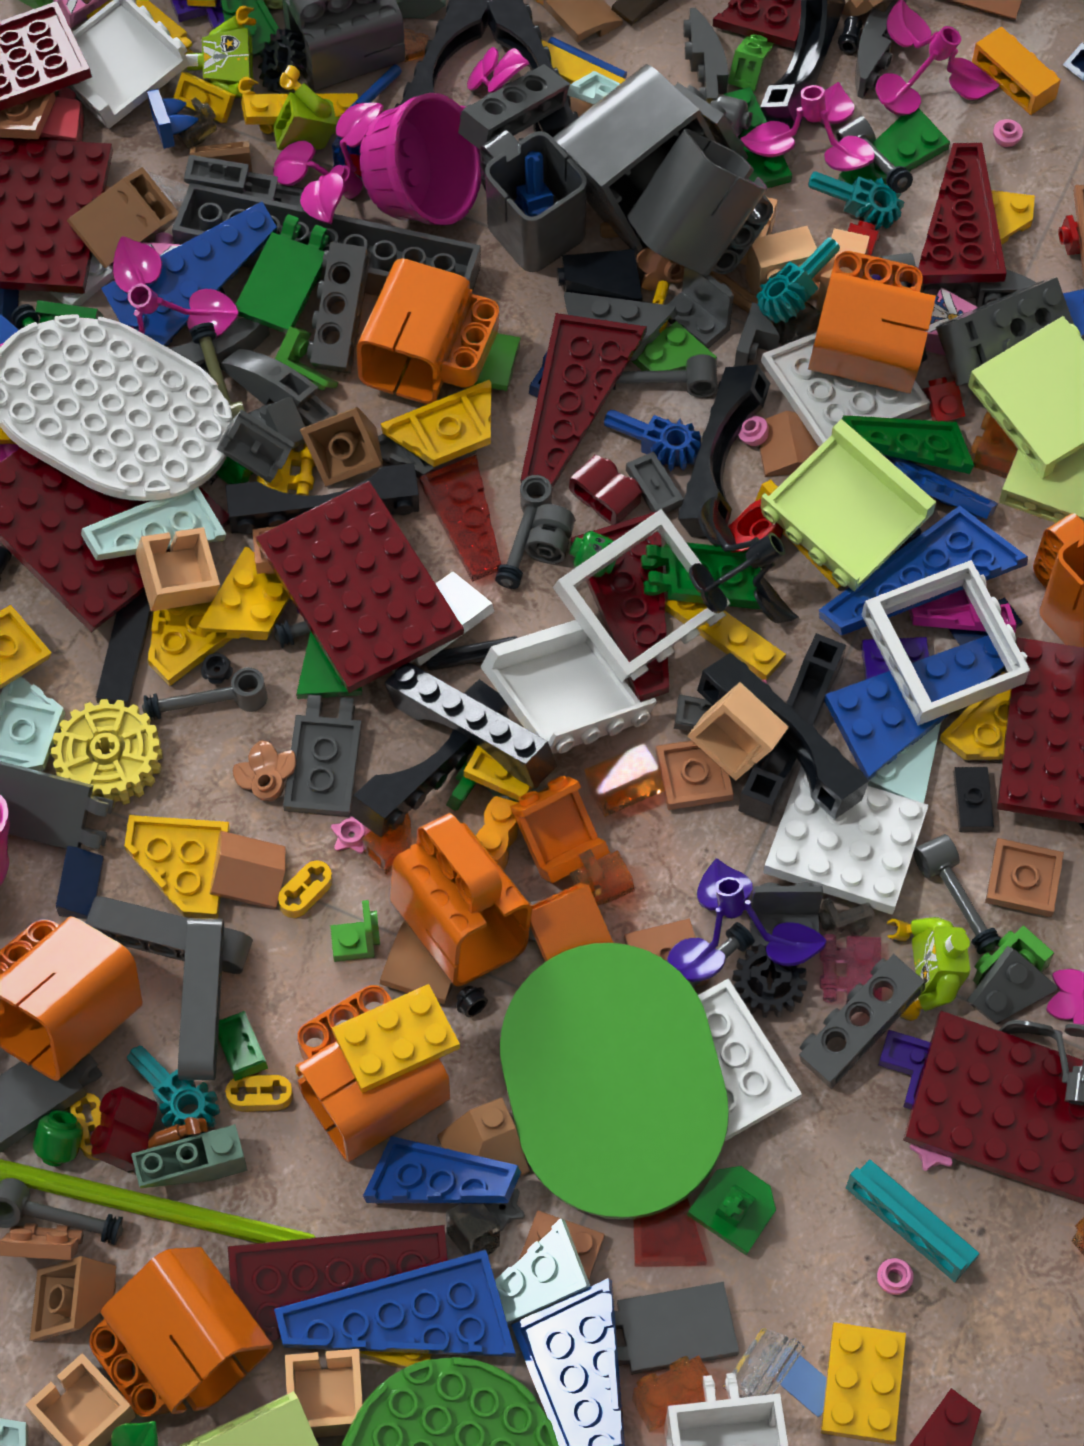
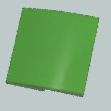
[463,333,521,391]

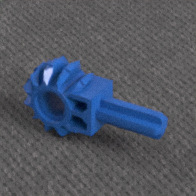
[514,150,553,217]
[604,410,701,472]

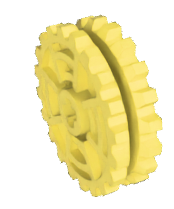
[51,699,163,807]

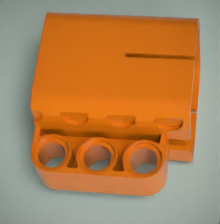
[808,251,936,394]
[357,259,499,404]
[1033,513,1084,648]
[390,813,532,986]
[0,917,143,1081]
[295,985,450,1163]
[89,1247,274,1417]

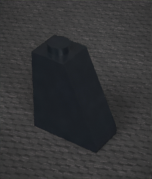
[557,249,642,302]

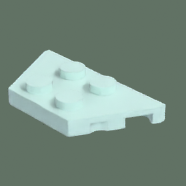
[0,677,65,771]

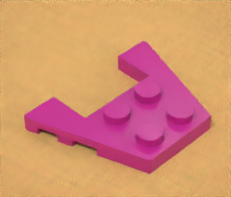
[908,589,1016,633]

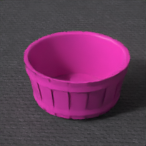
[360,93,481,225]

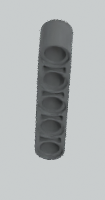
[85,896,253,974]
[178,918,224,1080]

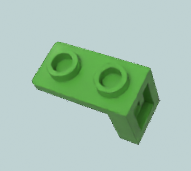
[728,34,774,92]
[275,326,339,391]
[330,900,380,962]
[973,925,1054,985]

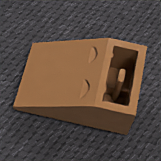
[67,167,179,269]

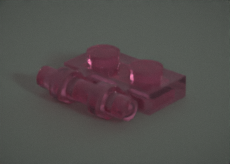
[819,934,882,1004]

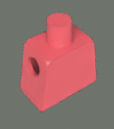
[39,88,84,142]

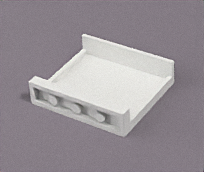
[66,0,190,129]
[481,620,657,754]

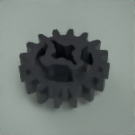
[258,28,306,94]
[732,944,808,1018]

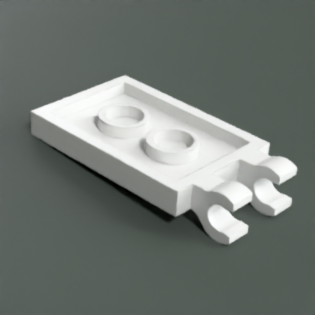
[393,572,494,672]

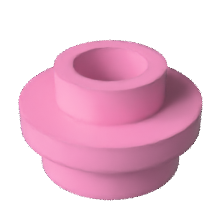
[993,119,1023,148]
[738,416,769,446]
[877,1258,913,1295]

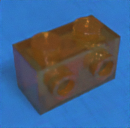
[970,411,1018,479]
[584,744,665,817]
[632,1355,717,1432]

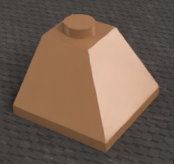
[437,1097,530,1177]
[29,1256,116,1342]

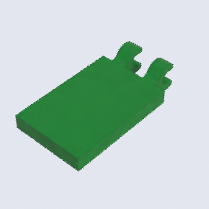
[235,214,329,334]
[641,542,761,610]

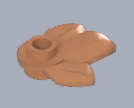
[636,247,684,291]
[233,740,296,801]

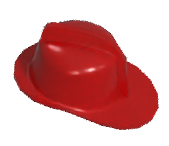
[720,499,783,553]

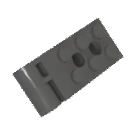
[935,277,1074,386]

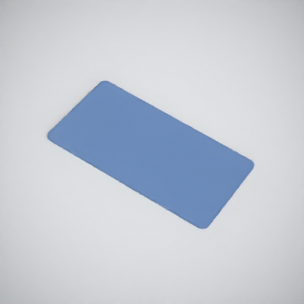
[769,1348,826,1417]

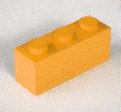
[972,27,1061,115]

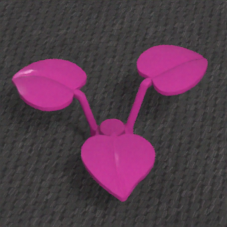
[876,0,1000,116]
[460,47,530,109]
[740,82,875,171]
[273,103,384,224]
[113,236,239,338]

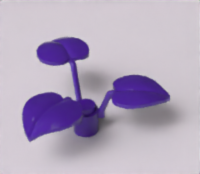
[667,858,827,982]

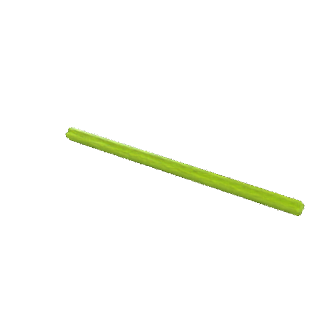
[0,1159,316,1243]

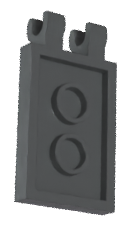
[283,694,362,817]
[0,761,114,849]
[0,1054,103,1153]
[614,1281,739,1375]

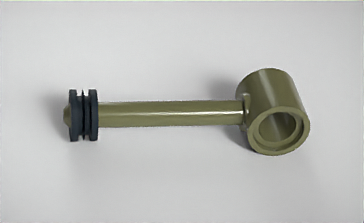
[189,322,245,420]

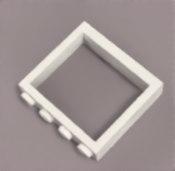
[553,509,730,682]
[861,560,1030,725]

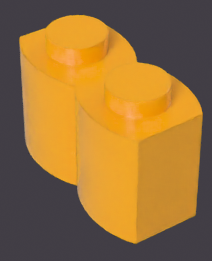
[476,796,519,871]

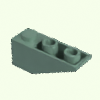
[131,1124,248,1188]

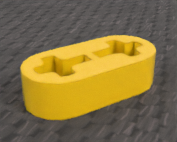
[278,860,332,918]
[225,1075,293,1112]
[70,1093,101,1160]

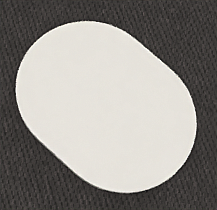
[0,314,233,501]

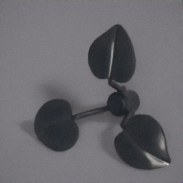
[689,497,799,623]

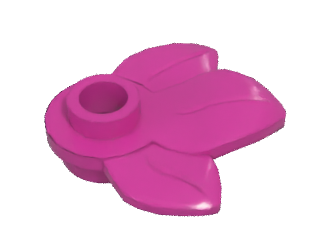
[1046,969,1084,1024]

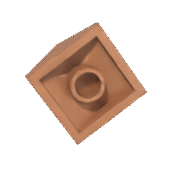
[759,411,819,477]
[209,831,286,909]

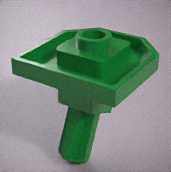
[686,1166,776,1255]

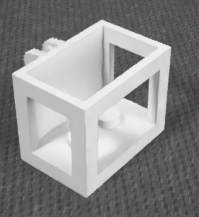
[664,1373,788,1446]

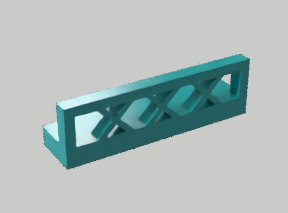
[846,1159,980,1282]

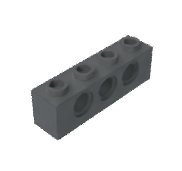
[458,64,570,150]
[307,242,371,374]
[799,954,925,1089]

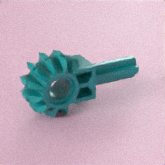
[808,171,905,230]
[756,237,840,323]
[127,1045,220,1138]

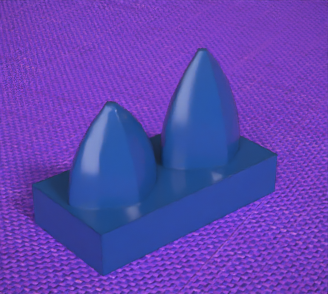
[147,88,199,149]

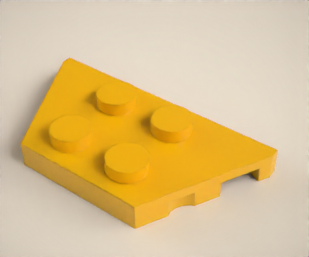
[381,380,491,467]
[196,546,290,640]

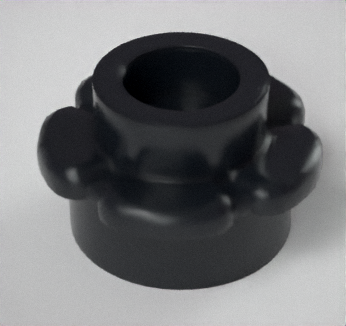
[201,653,233,684]
[456,986,488,1017]

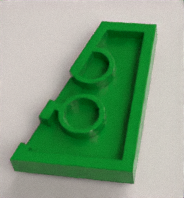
[220,0,279,58]

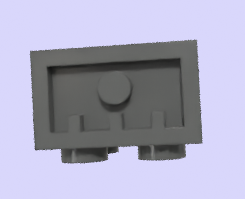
[667,266,734,348]
[749,882,823,951]

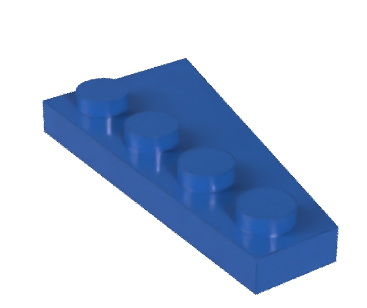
[882,454,998,520]
[363,1136,521,1203]

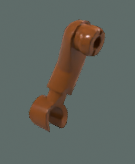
[147,1117,208,1149]

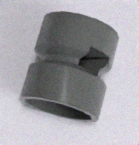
[525,504,576,564]

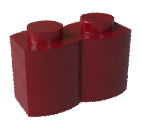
[569,454,642,525]
[90,1086,158,1172]

